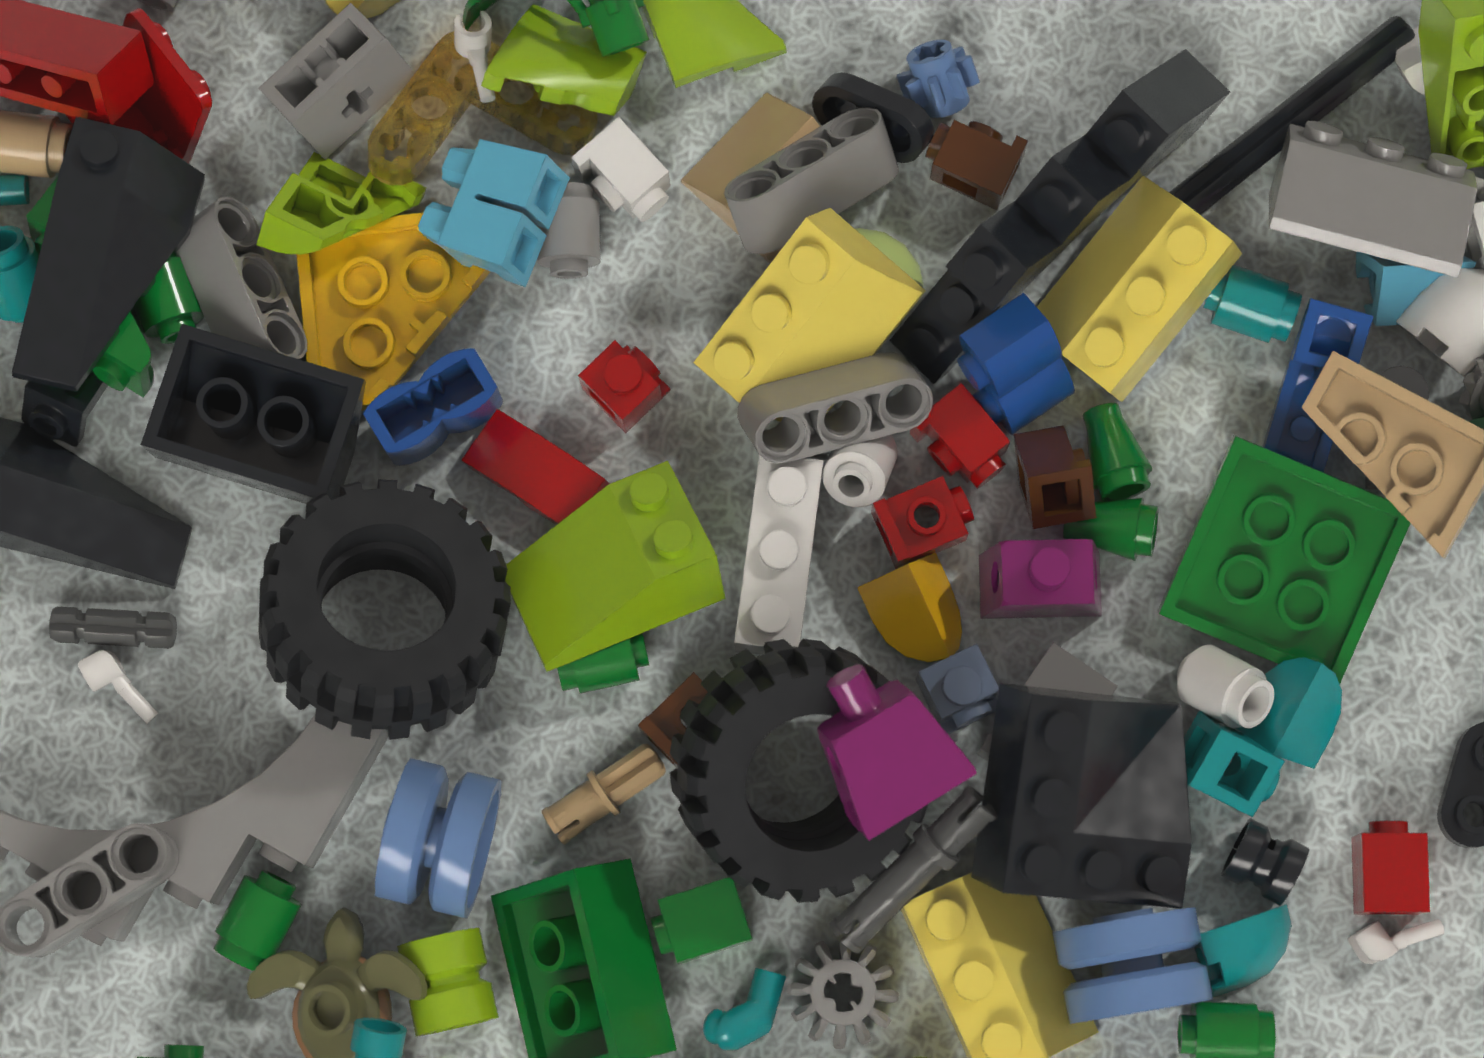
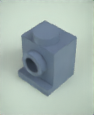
[915,644,999,735]

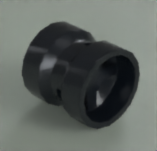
[1221,818,1309,906]

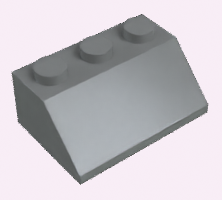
[1269,121,1478,278]

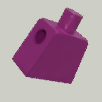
[979,539,1102,619]
[817,665,977,841]

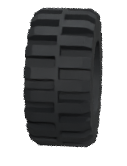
[258,479,511,740]
[669,638,928,903]

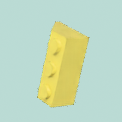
[1037,176,1243,403]
[693,208,926,422]
[901,872,1099,1058]

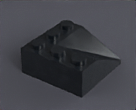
[971,683,1192,909]

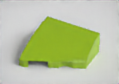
[642,0,787,88]
[481,4,647,116]
[256,152,427,254]

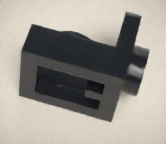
[21,371,108,447]

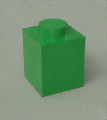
[650,877,753,964]

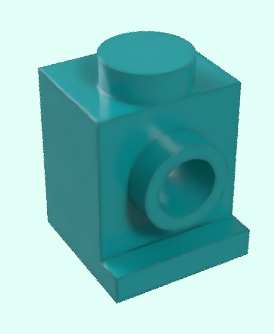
[1184,711,1285,817]

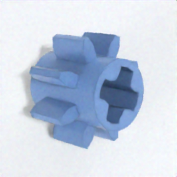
[897,39,980,118]

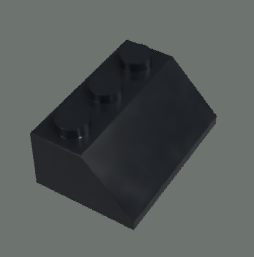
[140,324,366,504]

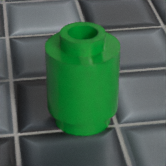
[134,250,204,344]
[557,633,649,694]
[213,870,302,971]
[1177,1002,1276,1058]

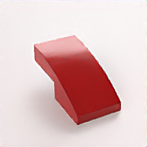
[461,409,609,525]

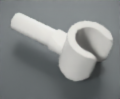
[454,11,496,103]
[78,650,159,724]
[1348,919,1444,964]

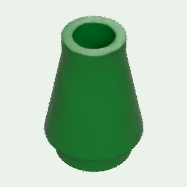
[1083,403,1152,501]
[1063,498,1159,561]

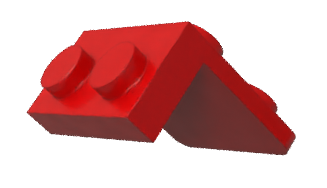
[65,8,212,163]

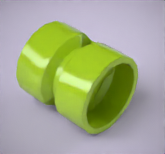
[397,927,499,1037]

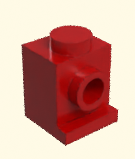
[578,340,671,433]
[910,383,1010,489]
[871,476,974,569]

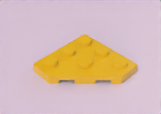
[297,212,490,411]

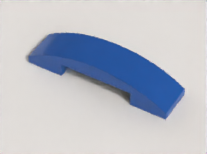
[1263,298,1373,472]

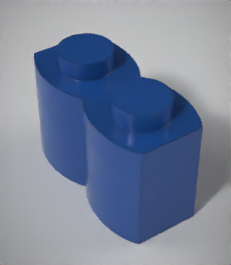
[957,293,1075,435]
[363,348,504,466]

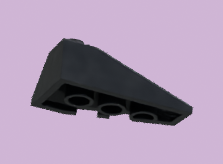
[12,117,205,392]
[0,417,192,589]

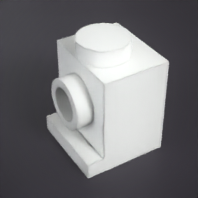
[571,117,671,222]

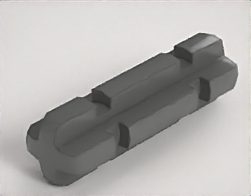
[49,607,177,649]

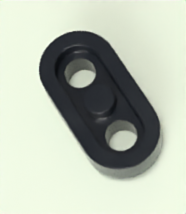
[812,72,934,163]
[1437,722,1484,848]

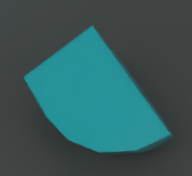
[1235,657,1342,769]
[1194,904,1292,998]

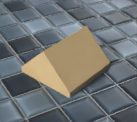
[681,92,820,263]

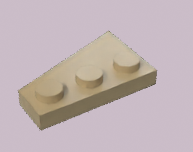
[1301,351,1484,559]

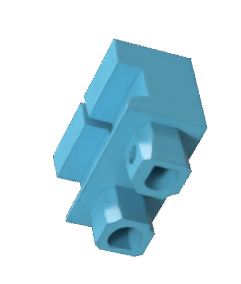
[418,139,570,287]

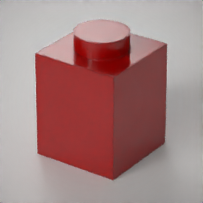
[1351,821,1430,915]

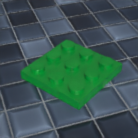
[1157,435,1411,684]

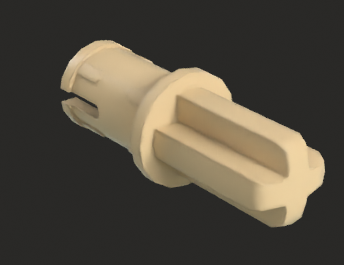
[541,744,666,845]

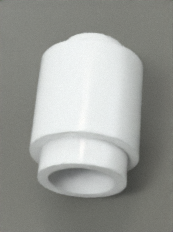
[822,435,898,507]
[1177,645,1274,728]

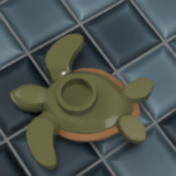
[247,908,427,1058]

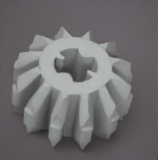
[787,937,899,1049]

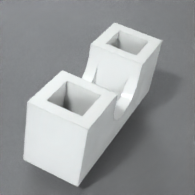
[734,455,823,655]

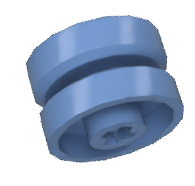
[375,758,502,919]
[1052,907,1213,1024]

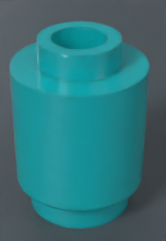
[0,226,39,323]
[1203,264,1302,343]

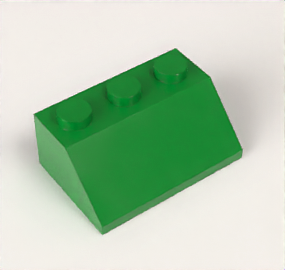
[491,858,677,1058]

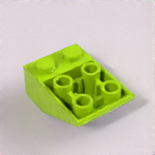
[1418,0,1484,170]

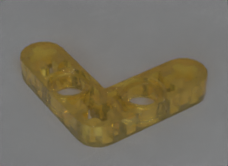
[367,30,598,185]

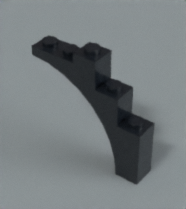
[889,49,1230,384]

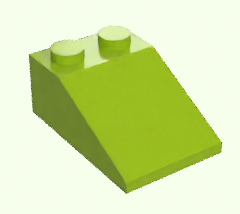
[505,461,726,672]

